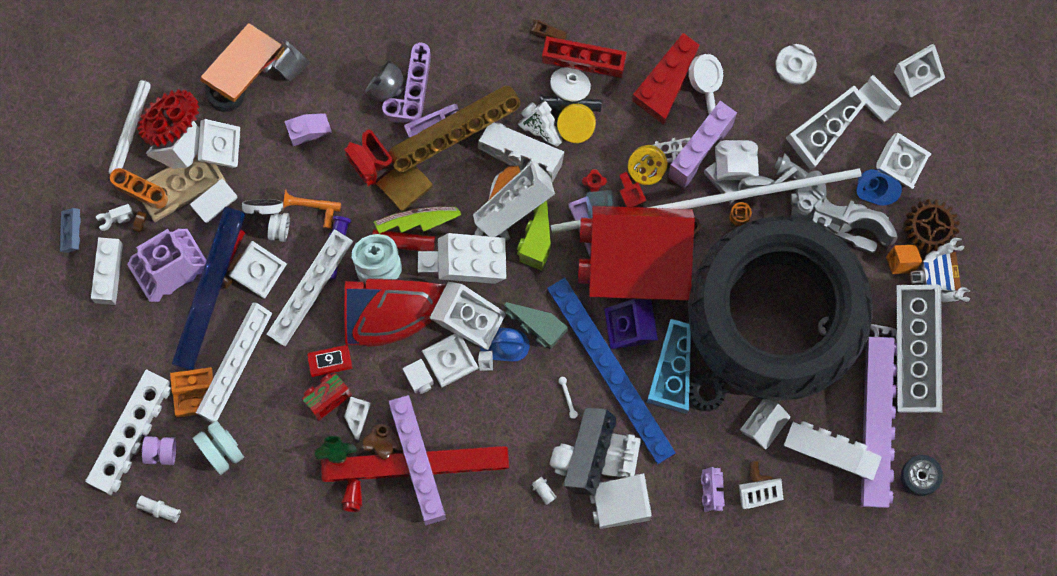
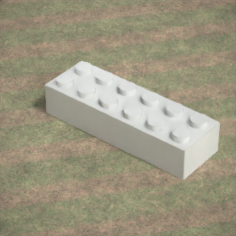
[897,285,942,413]

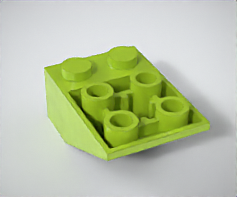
[517,200,551,271]

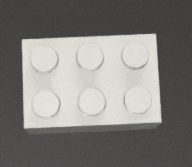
[438,233,506,283]

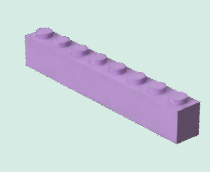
[861,337,897,508]

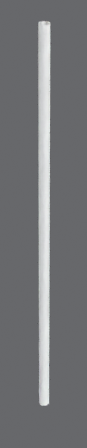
[551,169,861,233]

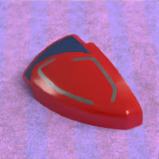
[344,279,446,347]

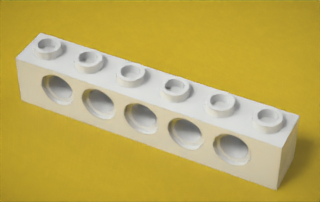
[85,370,172,495]

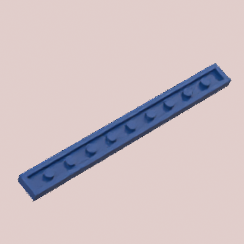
[547,278,676,465]

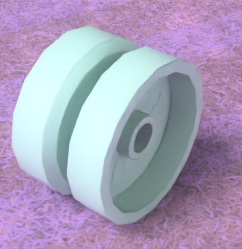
[352,234,402,285]
[193,420,244,475]

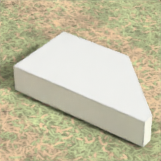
[344,397,371,440]

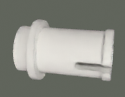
[532,477,557,505]

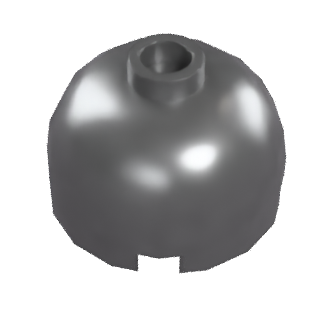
[365,60,403,102]

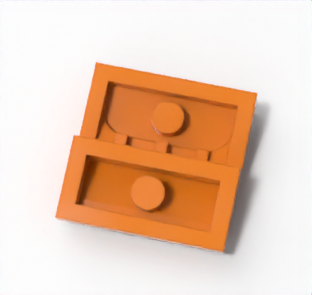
[170,367,214,418]

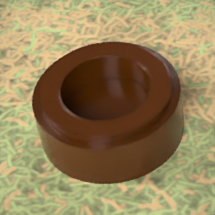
[133,211,147,233]

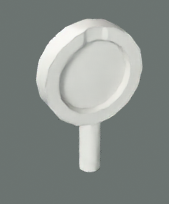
[689,54,723,114]

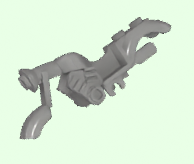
[738,153,898,254]

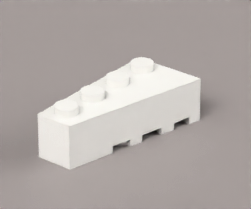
[786,85,867,170]
[478,122,564,182]

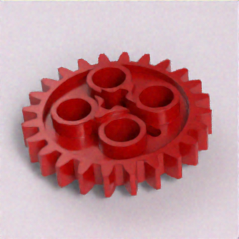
[137,89,200,147]

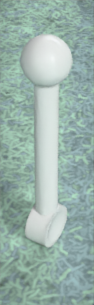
[558,377,578,419]

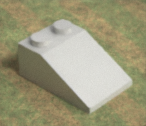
[430,282,506,350]

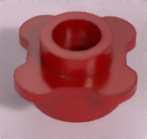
[582,169,607,194]

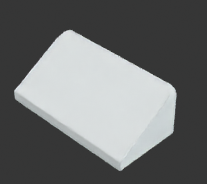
[704,162,740,203]

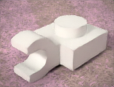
[96,204,134,231]

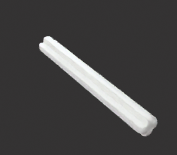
[108,80,151,174]

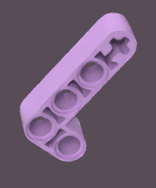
[382,43,431,124]

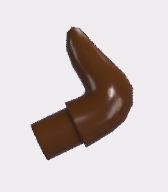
[749,461,774,482]

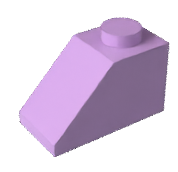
[285,114,332,146]

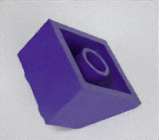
[605,299,658,349]

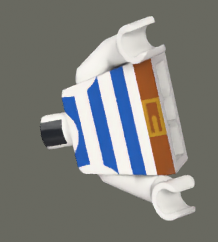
[910,238,970,302]

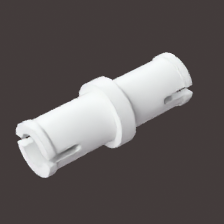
[136,495,181,523]

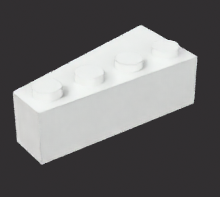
[473,161,555,237]
[784,421,882,480]

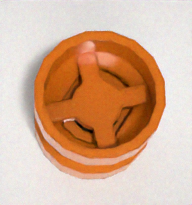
[729,202,752,227]

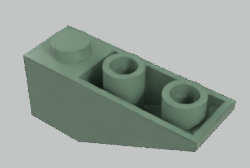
[504,302,568,349]

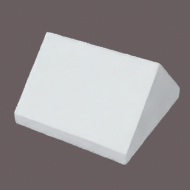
[894,44,945,97]

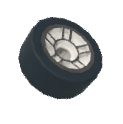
[901,455,943,496]

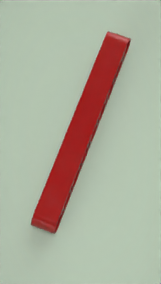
[321,446,509,482]

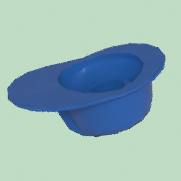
[856,169,902,206]
[480,328,530,362]

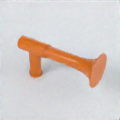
[283,189,341,229]

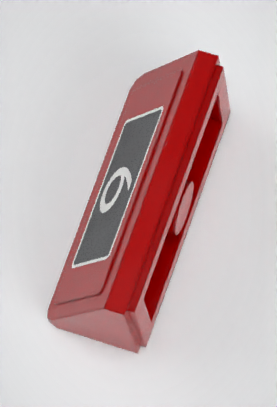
[307,345,352,377]

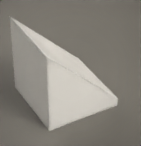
[478,351,493,371]

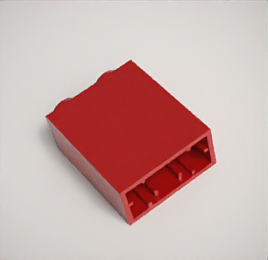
[578,206,695,300]

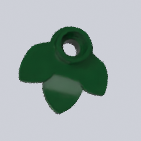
[315,436,356,463]

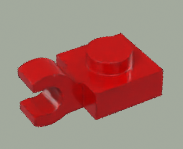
[619,172,647,207]

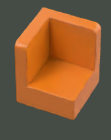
[886,245,922,274]

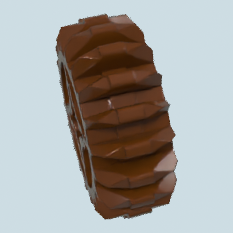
[903,199,960,254]

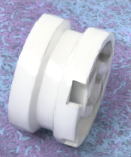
[268,213,290,242]

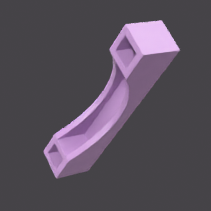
[389,395,446,525]

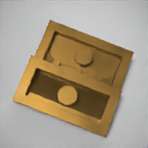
[376,166,433,212]

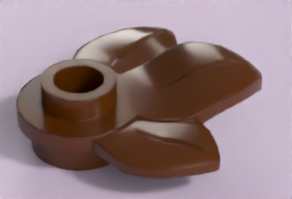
[363,424,403,460]

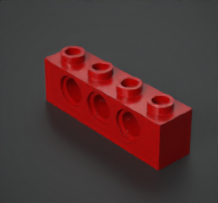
[542,36,627,78]

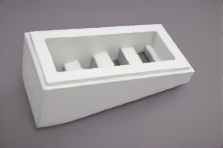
[739,478,783,509]

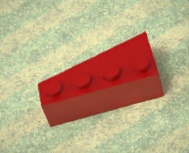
[632,33,699,125]

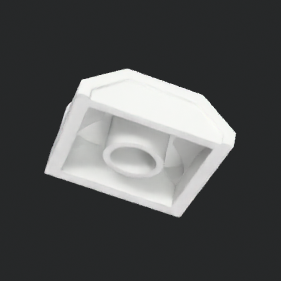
[877,133,931,189]
[715,140,759,181]

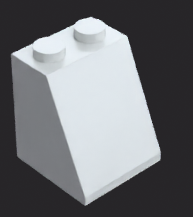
[590,474,652,529]

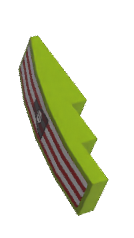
[374,207,461,234]

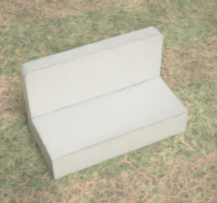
[858,75,901,124]
[190,179,237,223]
[740,399,790,449]

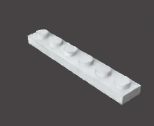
[267,229,353,346]
[196,303,272,423]

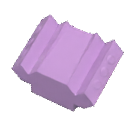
[127,229,210,302]

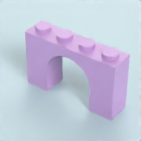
[668,101,737,189]

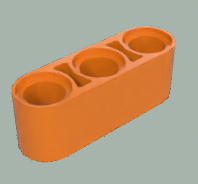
[110,168,168,209]

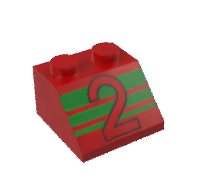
[302,373,352,421]

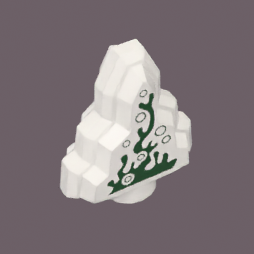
[518,101,563,147]

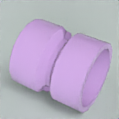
[142,436,176,465]

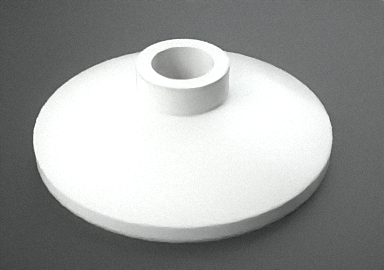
[550,68,591,101]

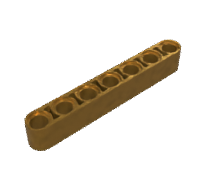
[389,86,521,172]

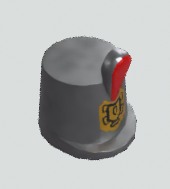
[262,39,310,82]

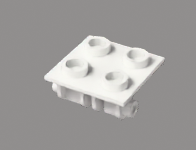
[601,433,641,478]

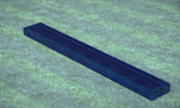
[172,207,246,370]

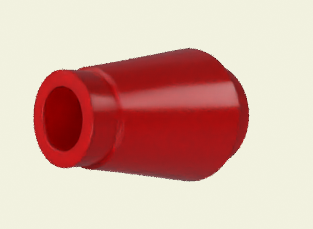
[341,479,362,512]

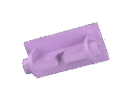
[701,467,725,512]

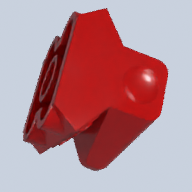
[344,129,392,186]

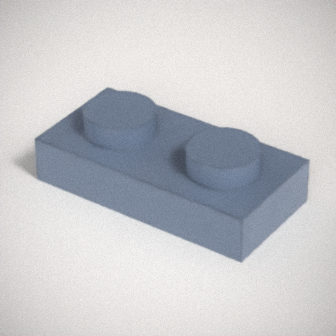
[60,208,81,253]

